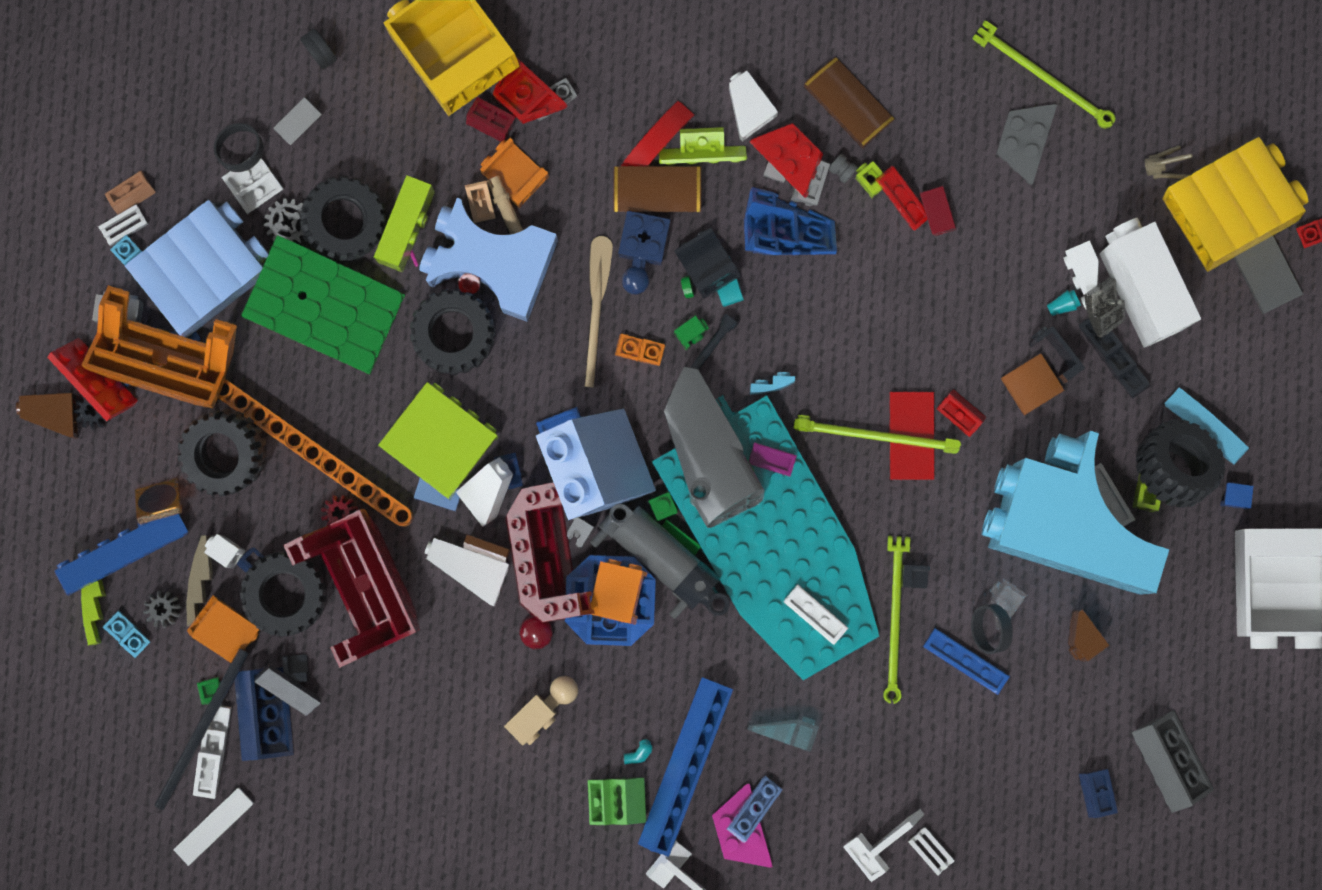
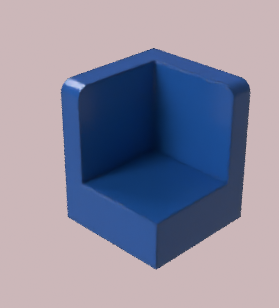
[1220,483,1254,509]

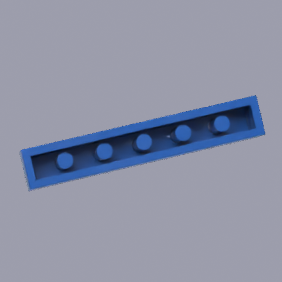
[55,508,188,596]

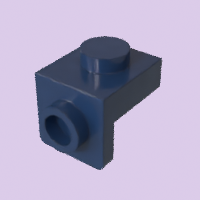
[494,453,523,490]

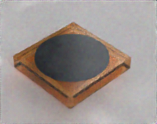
[135,478,182,524]

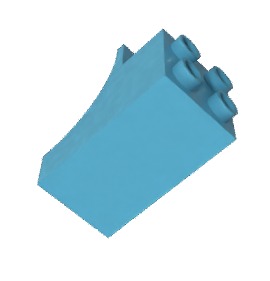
[981,431,1169,595]

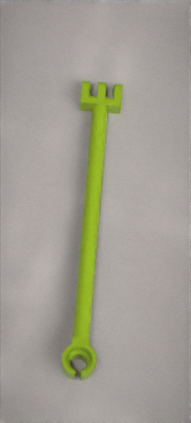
[972,21,1115,129]
[794,415,961,454]
[883,536,910,704]

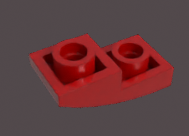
[1296,219,1322,249]

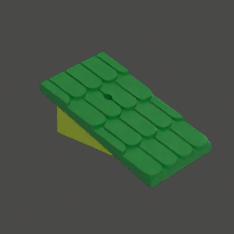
[241,235,405,375]

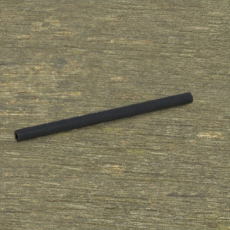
[154,648,249,810]

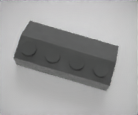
[1132,710,1214,813]

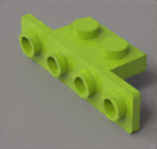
[659,127,747,165]

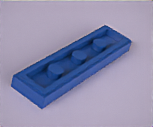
[923,628,1010,695]

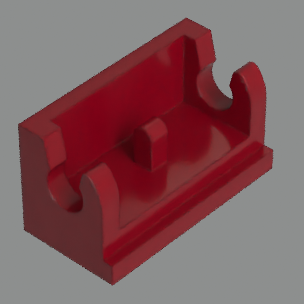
[466,97,516,142]
[920,186,956,236]

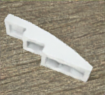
[193,705,232,799]

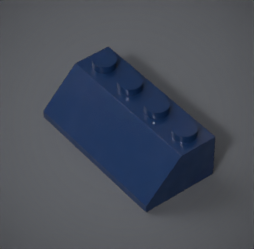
[235,667,294,761]

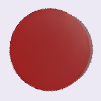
[458,273,481,294]

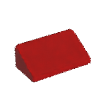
[937,389,986,437]

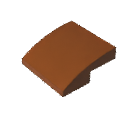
[1001,354,1064,415]

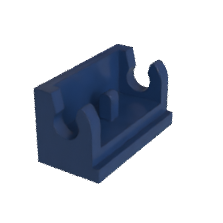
[1079,769,1118,818]

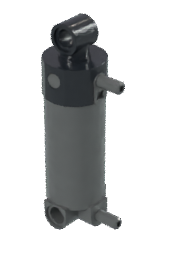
[590,504,730,619]

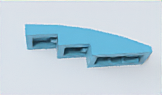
[1165,387,1249,464]

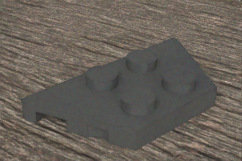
[996,104,1057,185]

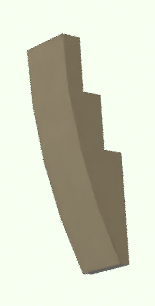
[186,535,213,626]

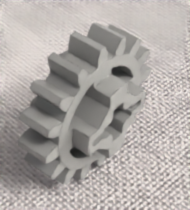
[264,198,303,244]

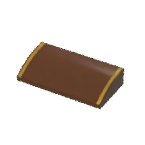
[804,57,895,149]
[613,166,701,212]

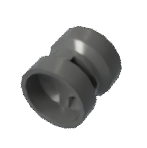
[828,153,858,184]

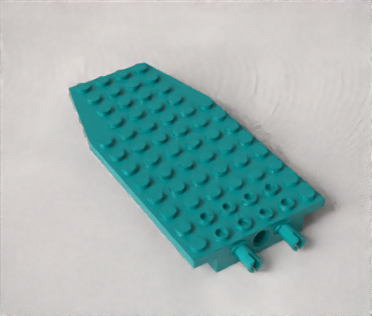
[652,395,879,680]

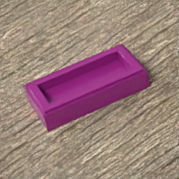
[748,442,797,477]

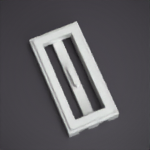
[98,205,148,246]
[908,827,954,875]

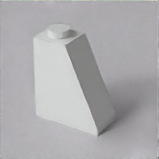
[729,71,778,141]
[456,457,513,527]

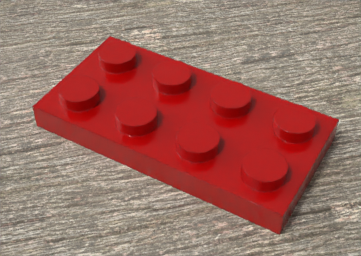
[47,338,138,421]

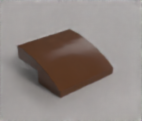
[464,535,510,563]

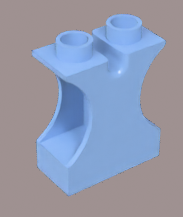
[419,198,558,322]

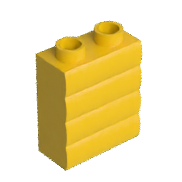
[383,0,519,116]
[1162,137,1308,272]

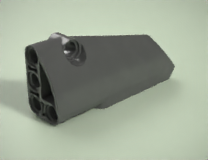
[664,367,765,528]

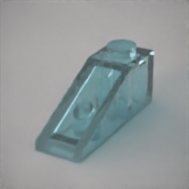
[747,716,819,752]

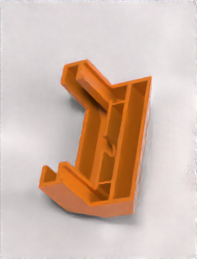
[82,285,237,408]

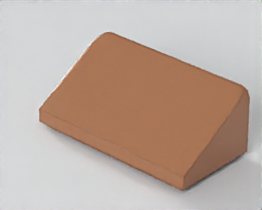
[105,171,155,215]

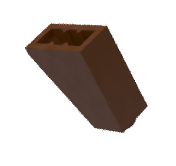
[16,393,78,439]

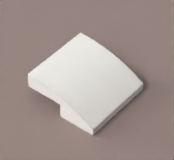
[222,158,283,214]

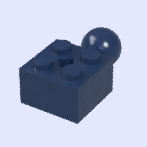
[618,211,670,295]

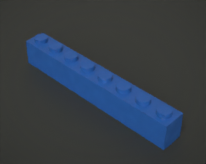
[638,677,733,857]

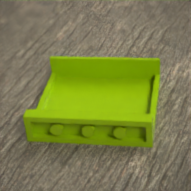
[378,382,498,500]

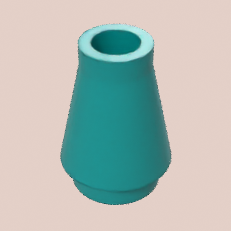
[1047,290,1081,316]

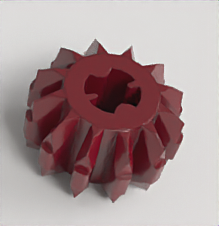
[321,495,358,530]

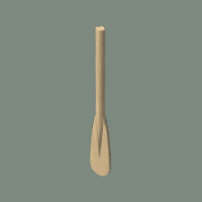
[585,236,613,388]

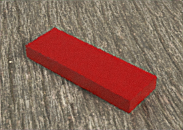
[876,166,928,231]

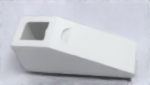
[1063,241,1099,312]

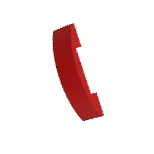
[621,101,694,166]

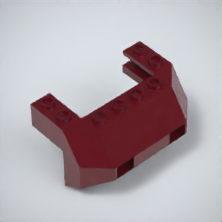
[505,482,595,623]
[283,509,420,668]

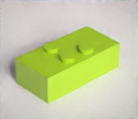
[374,175,435,273]

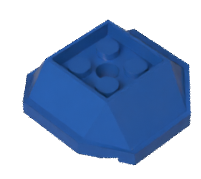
[565,555,656,646]

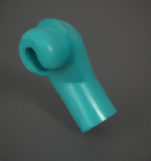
[624,739,653,765]

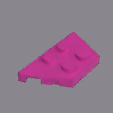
[712,783,773,868]

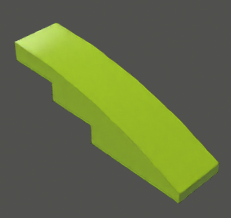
[81,579,106,645]

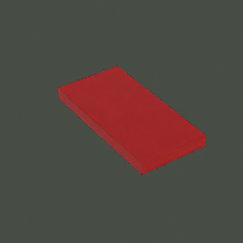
[889,392,934,480]

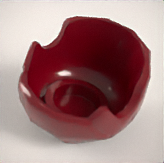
[519,615,553,650]

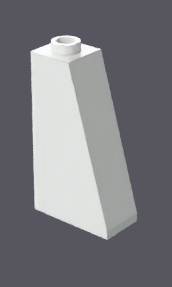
[425,538,510,606]

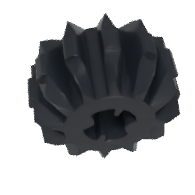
[74,397,111,430]

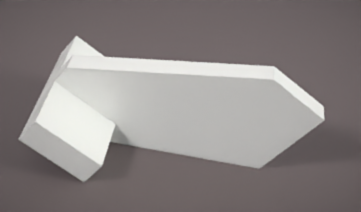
[844,809,924,882]
[646,840,706,890]

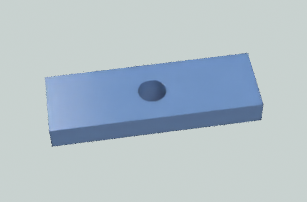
[726,776,783,843]

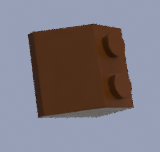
[1068,609,1109,661]

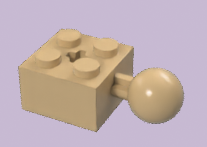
[504,676,578,746]

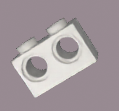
[204,534,246,569]

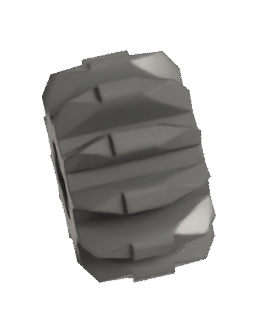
[143,591,182,628]

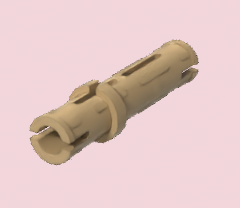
[487,176,523,235]

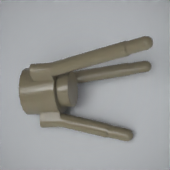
[1145,145,1193,179]

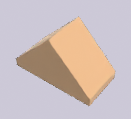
[465,181,495,223]

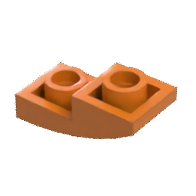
[615,334,665,366]

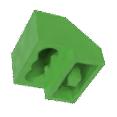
[588,778,646,825]

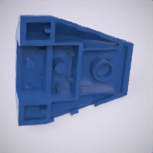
[744,187,837,255]

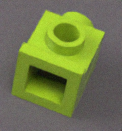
[855,161,883,198]

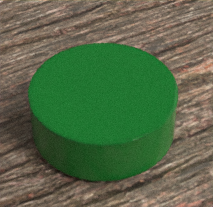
[681,276,695,299]

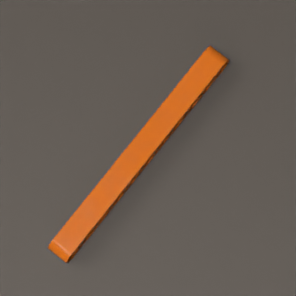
[214,380,413,527]

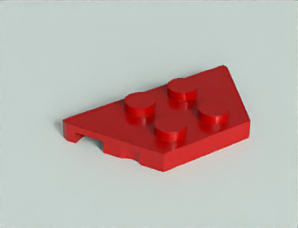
[493,57,568,124]
[750,123,823,198]

